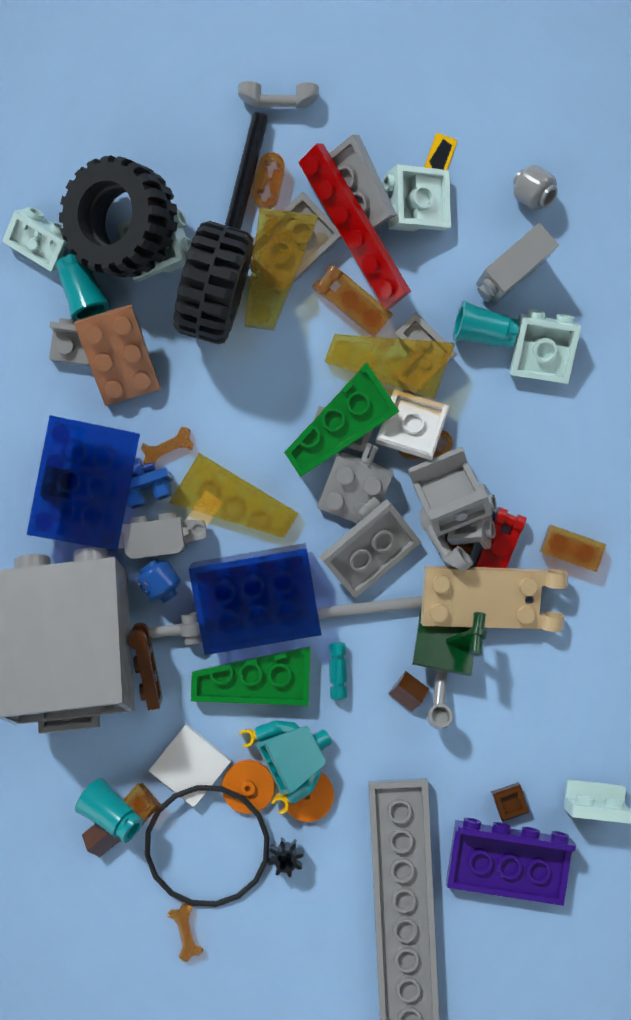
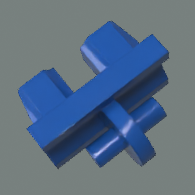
[115,458,173,509]

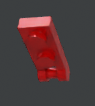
[474,507,527,568]

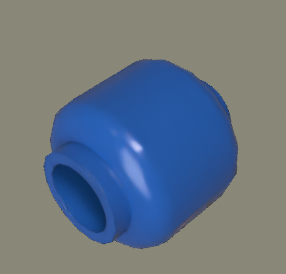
[137,558,181,604]

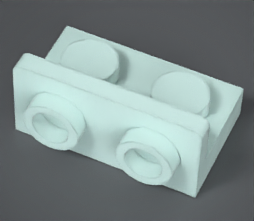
[2,207,68,272]
[564,779,631,824]

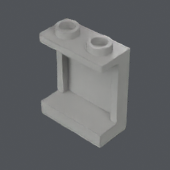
[408,447,493,537]

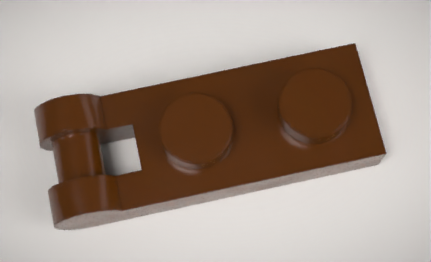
[128,622,163,711]

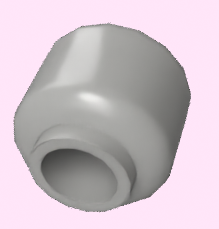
[513,165,558,210]

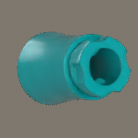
[56,254,110,321]
[453,301,520,348]
[75,778,143,843]

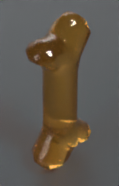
[141,427,194,464]
[167,903,204,962]

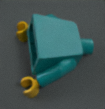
[239,720,332,814]

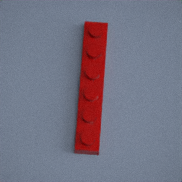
[298,143,411,309]

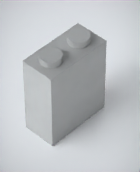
[476,222,559,305]

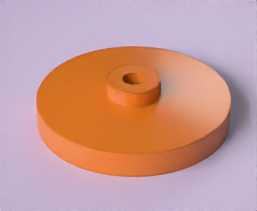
[222,759,275,814]
[282,771,334,822]

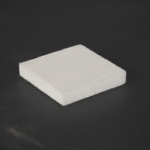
[376,389,450,460]
[149,723,231,807]

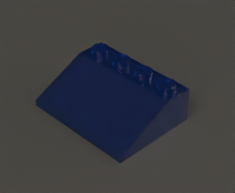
[26,415,140,551]
[188,543,322,655]

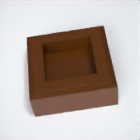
[491,782,530,822]

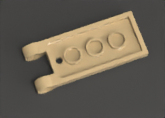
[420,566,569,632]

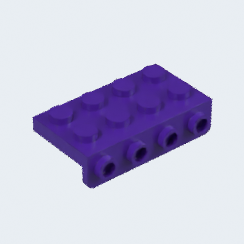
[446,818,576,906]

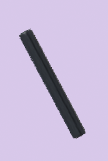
[225,112,268,230]

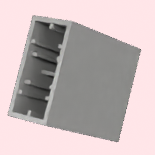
[0,547,135,725]

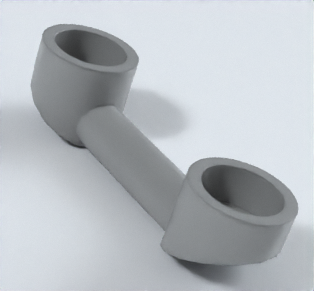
[238,81,319,109]
[420,508,473,571]
[426,669,453,729]

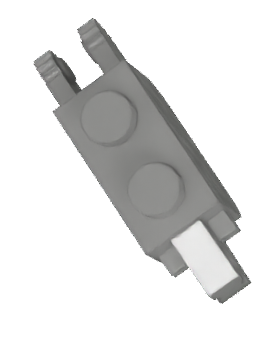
[100,512,207,559]

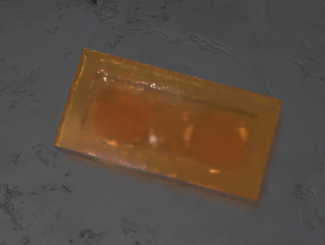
[539,525,606,572]

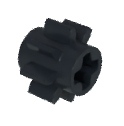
[268,837,304,878]

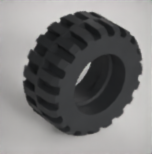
[59,155,178,278]
[173,221,253,344]

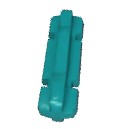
[329,642,347,700]

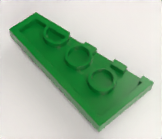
[284,362,400,477]
[191,646,310,706]

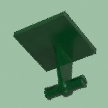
[412,609,487,676]

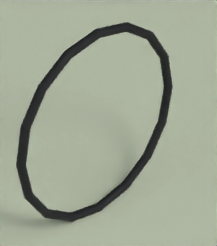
[145,785,270,907]

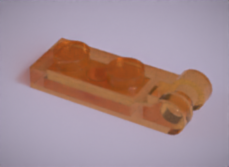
[312,264,393,338]

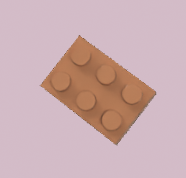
[74,304,161,406]

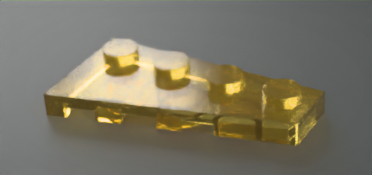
[244,208,318,331]
[324,334,455,400]
[169,453,299,538]

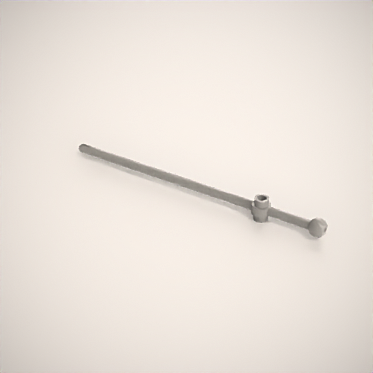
[130,596,422,645]

